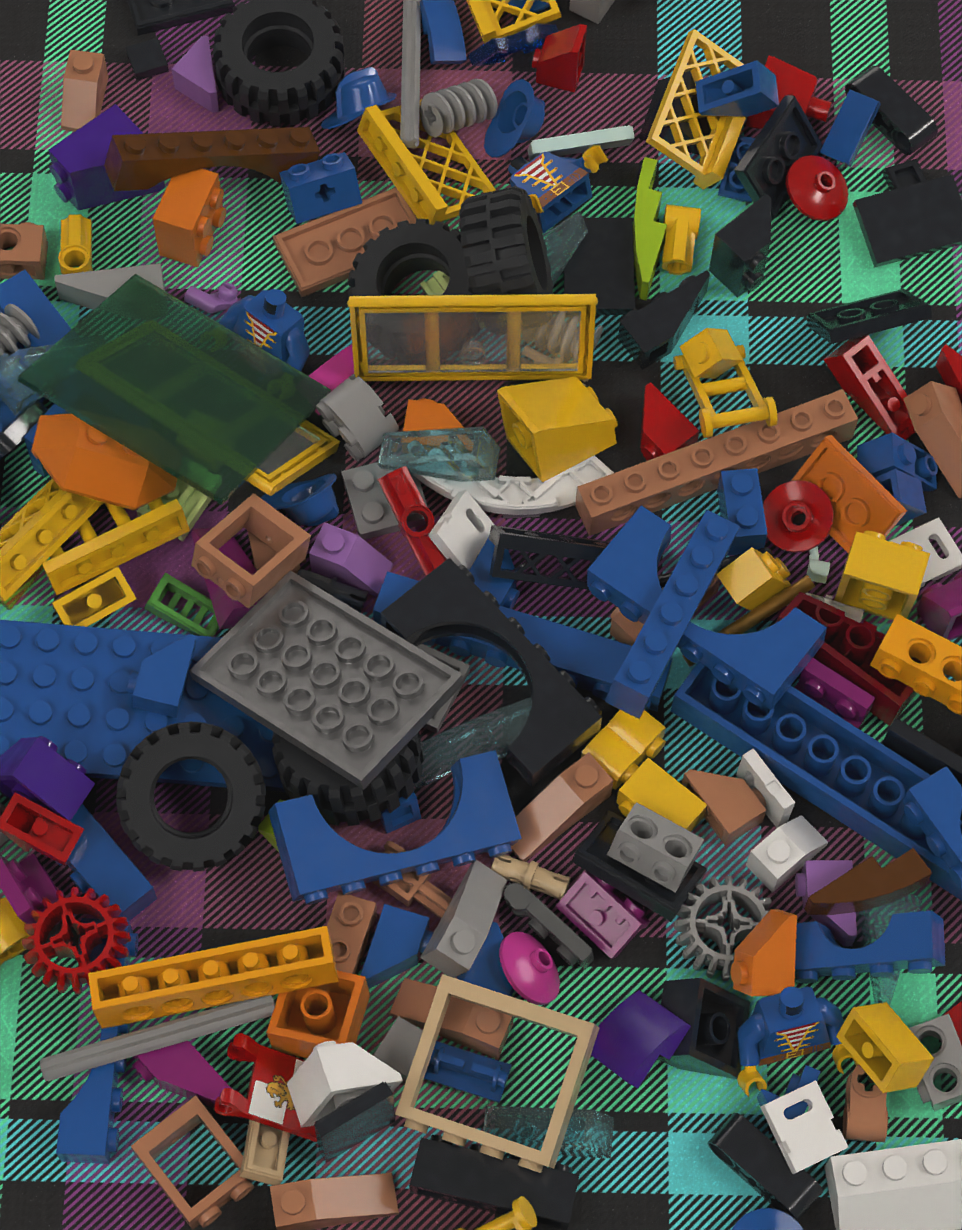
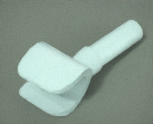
[807,546,830,584]

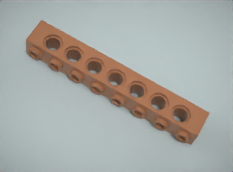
[575,389,858,536]

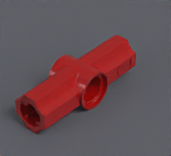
[377,466,447,577]

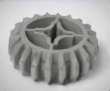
[674,875,772,981]

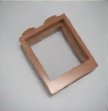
[191,493,311,609]
[131,1095,254,1230]

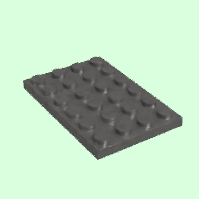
[189,571,464,790]

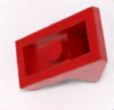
[0,792,84,866]

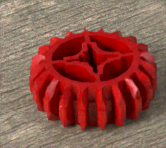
[22,886,131,995]

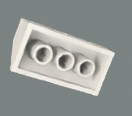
[824,1139,962,1230]

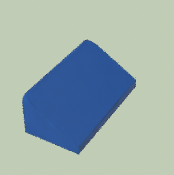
[819,90,881,167]

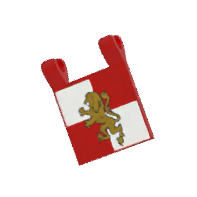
[214,1033,317,1142]

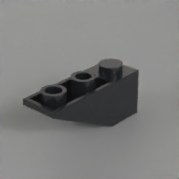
[618,270,710,370]

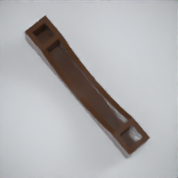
[104,127,320,191]

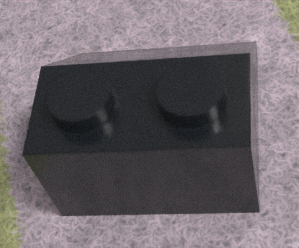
[709,194,771,298]
[657,978,751,1079]

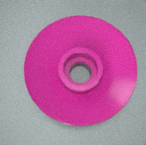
[499,932,560,1005]

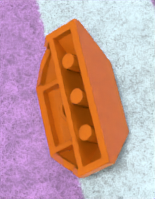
[31,413,182,511]

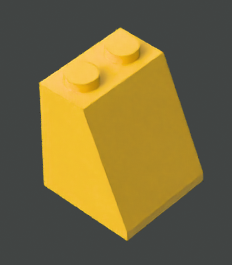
[497,376,618,482]

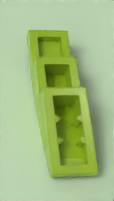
[633,157,667,301]

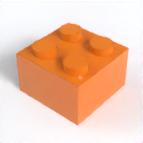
[152,168,226,267]
[266,970,370,1058]

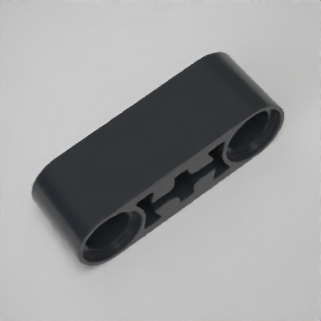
[845,66,938,155]
[707,1113,823,1222]

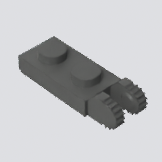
[503,882,594,970]

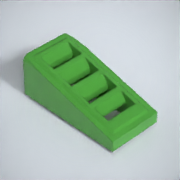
[144,572,219,637]

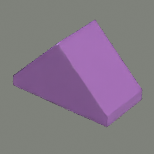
[172,36,219,113]

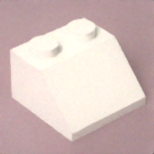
[287,1041,403,1127]

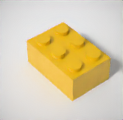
[834,531,930,620]

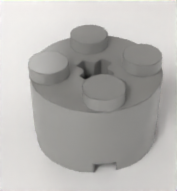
[315,374,399,461]

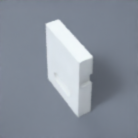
[428,490,494,570]
[890,517,962,588]
[736,748,795,828]
[760,1080,849,1174]

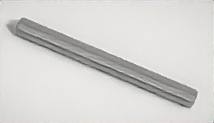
[400,0,421,149]
[40,995,275,1081]

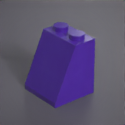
[48,104,165,211]

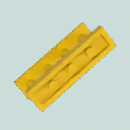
[15,498,190,596]

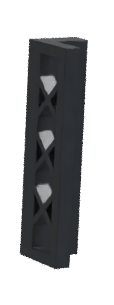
[489,525,610,590]

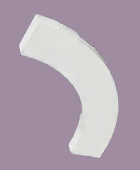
[411,446,614,515]

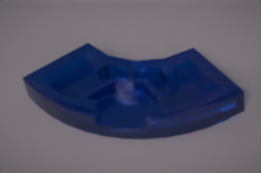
[468,23,559,66]

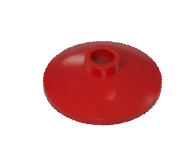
[786,155,848,221]
[763,480,834,553]

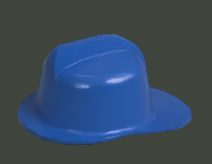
[321,67,397,129]
[484,79,545,158]
[260,473,339,526]

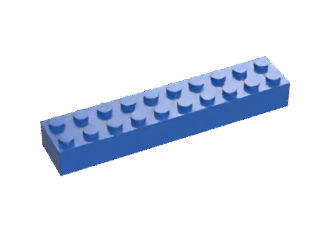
[671,662,962,901]

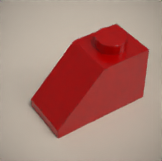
[532,24,587,93]
[640,382,699,461]

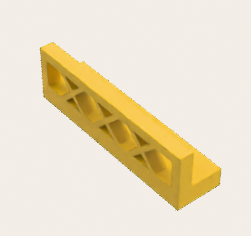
[0,479,104,602]

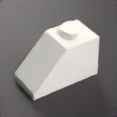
[746,815,828,893]

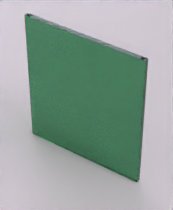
[18,274,331,505]

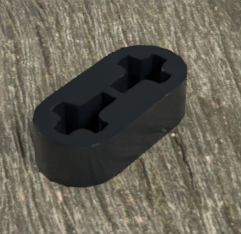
[0,399,48,458]

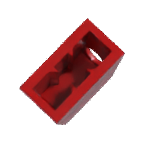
[746,55,832,129]

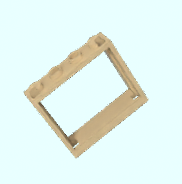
[395,974,599,1173]

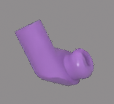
[184,283,238,314]

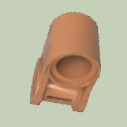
[843,1065,888,1143]

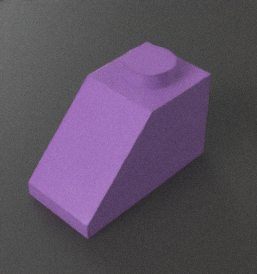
[309,522,393,597]
[795,860,857,947]

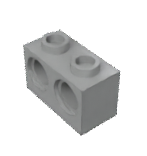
[607,802,705,893]
[909,1013,962,1111]

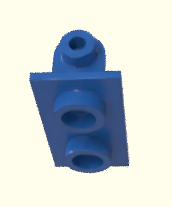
[424,1041,512,1103]

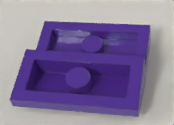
[591,990,691,1088]

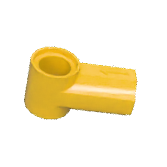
[662,204,701,275]
[58,214,93,274]

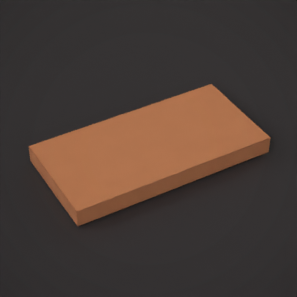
[273,187,417,297]

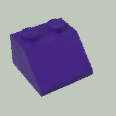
[0,736,95,821]

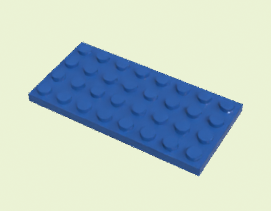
[0,620,285,792]

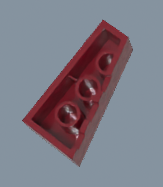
[775,592,921,726]

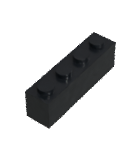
[409,1135,580,1230]

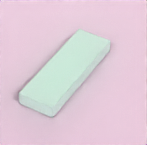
[528,125,635,161]

